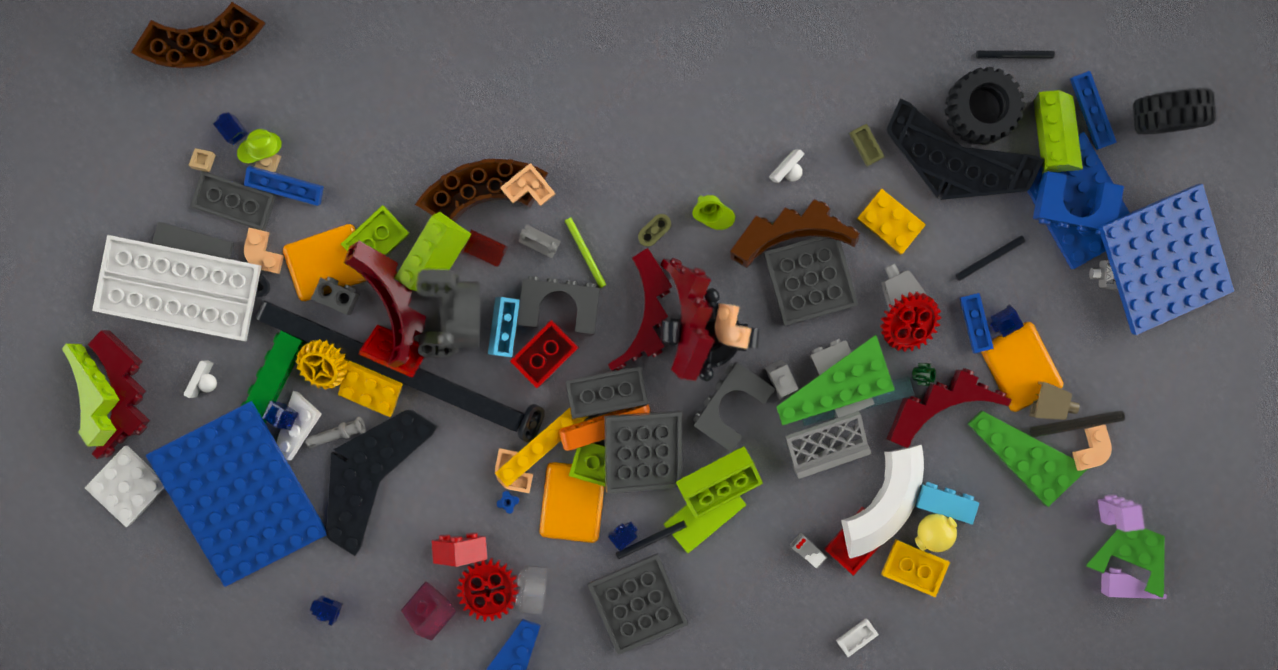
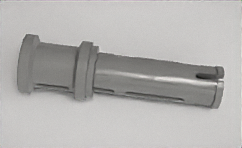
[305,417,365,449]

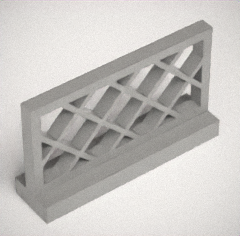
[785,411,871,479]

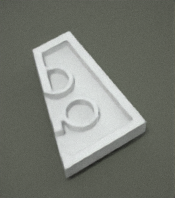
[277,391,322,460]

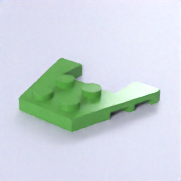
[1086,528,1165,598]

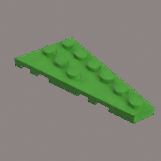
[776,335,895,425]
[967,411,1087,507]

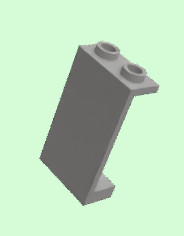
[809,339,875,419]

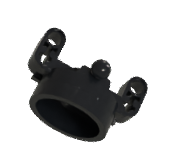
[661,288,760,382]

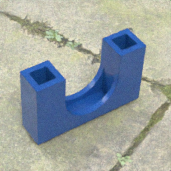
[1033,171,1124,235]

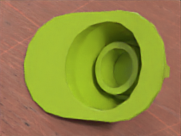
[237,129,282,164]
[692,195,735,230]

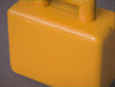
[283,224,367,301]
[981,322,1063,412]
[539,462,604,543]

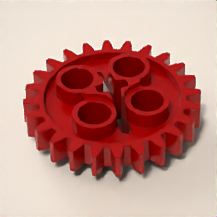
[880,291,942,352]
[457,558,519,622]

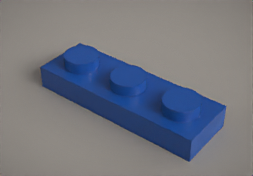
[959,293,994,353]

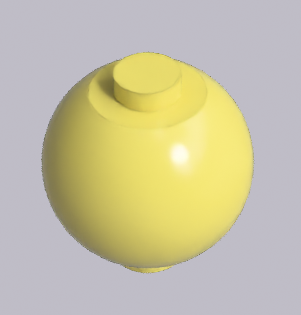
[915,513,957,552]

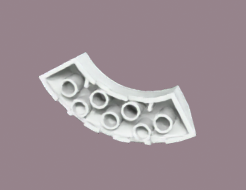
[841,445,924,558]

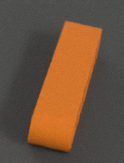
[559,404,651,451]

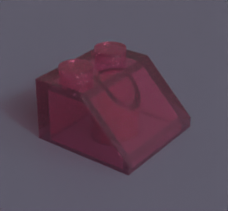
[401,581,456,641]

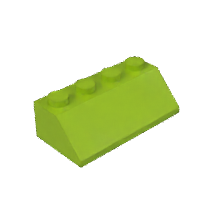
[1033,90,1083,173]
[395,212,472,291]
[676,446,763,519]

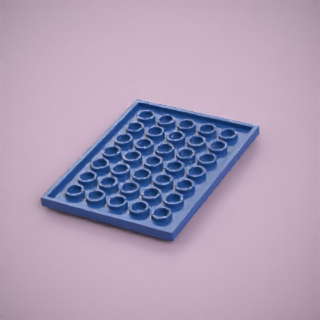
[145,401,327,587]

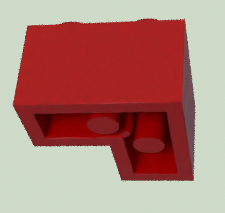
[431,532,487,567]

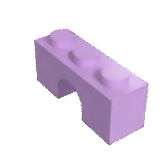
[1098,495,1145,532]

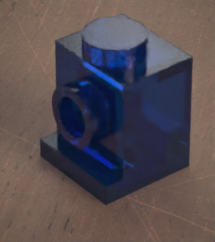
[990,304,1024,337]
[608,521,638,551]
[310,596,343,626]

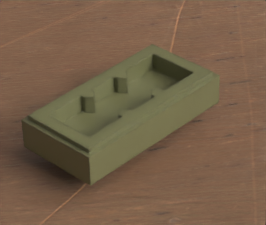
[849,123,885,167]

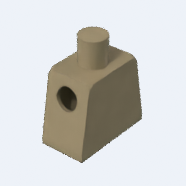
[1029,381,1080,420]

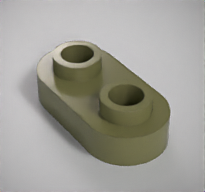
[638,214,671,247]

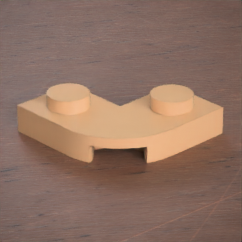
[244,228,284,274]
[715,303,751,349]
[1072,424,1112,471]
[495,448,533,493]

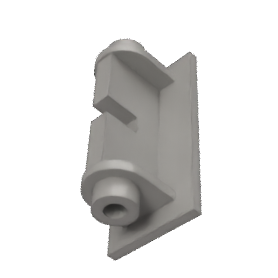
[518,224,561,259]

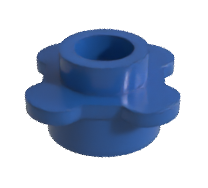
[497,491,519,514]

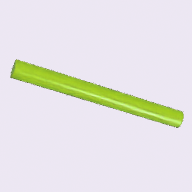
[565,217,606,288]

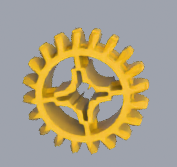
[296,339,348,390]

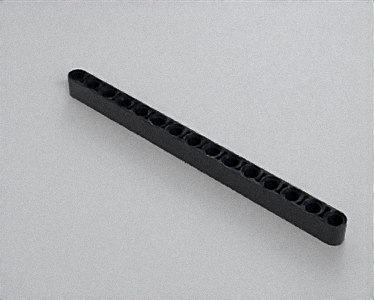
[255,300,524,432]

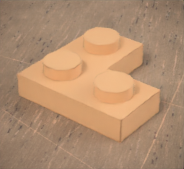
[501,163,556,206]

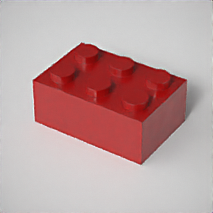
[510,320,580,388]

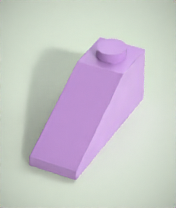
[1101,567,1167,599]

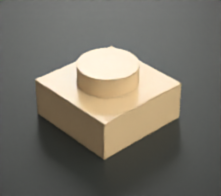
[189,148,216,172]
[254,154,281,173]

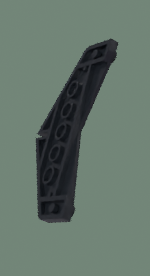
[887,98,1044,200]
[326,410,438,556]

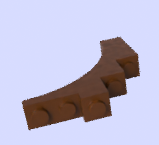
[730,199,860,268]

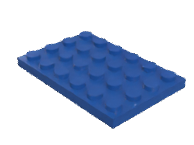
[1027,132,1130,270]

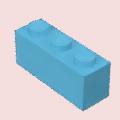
[488,297,520,357]
[915,482,979,525]

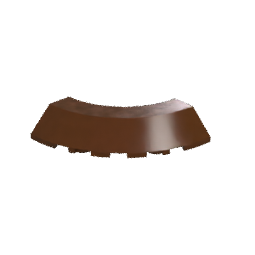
[131,2,266,68]
[415,159,548,222]

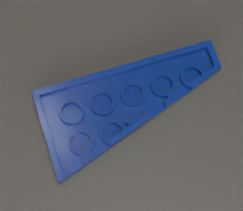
[486,619,541,670]

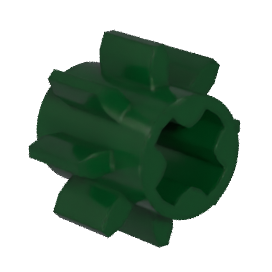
[912,363,936,386]

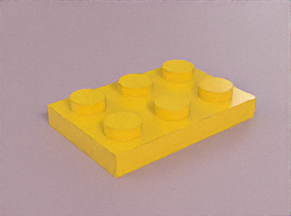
[857,189,926,255]
[338,361,403,417]
[881,539,950,597]

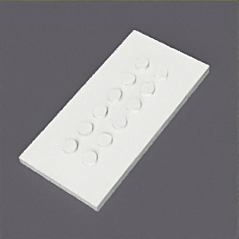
[92,235,262,341]

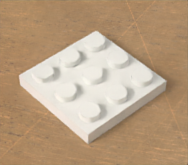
[85,446,165,527]

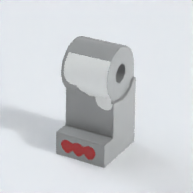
[790,532,828,569]

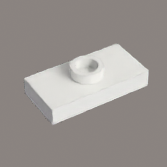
[836,618,879,657]

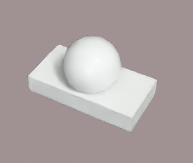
[769,149,805,183]
[184,360,217,398]

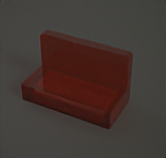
[464,229,508,267]

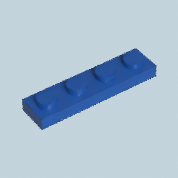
[1070,71,1117,150]
[244,166,324,206]

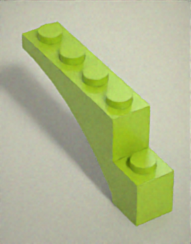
[62,343,120,446]

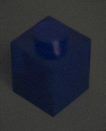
[213,112,249,145]
[262,400,298,430]

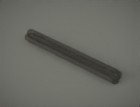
[1030,411,1125,437]

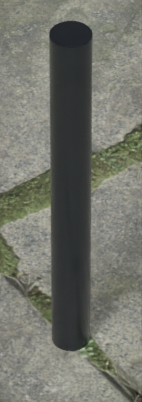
[976,50,1055,59]
[956,236,1025,281]
[616,520,687,559]

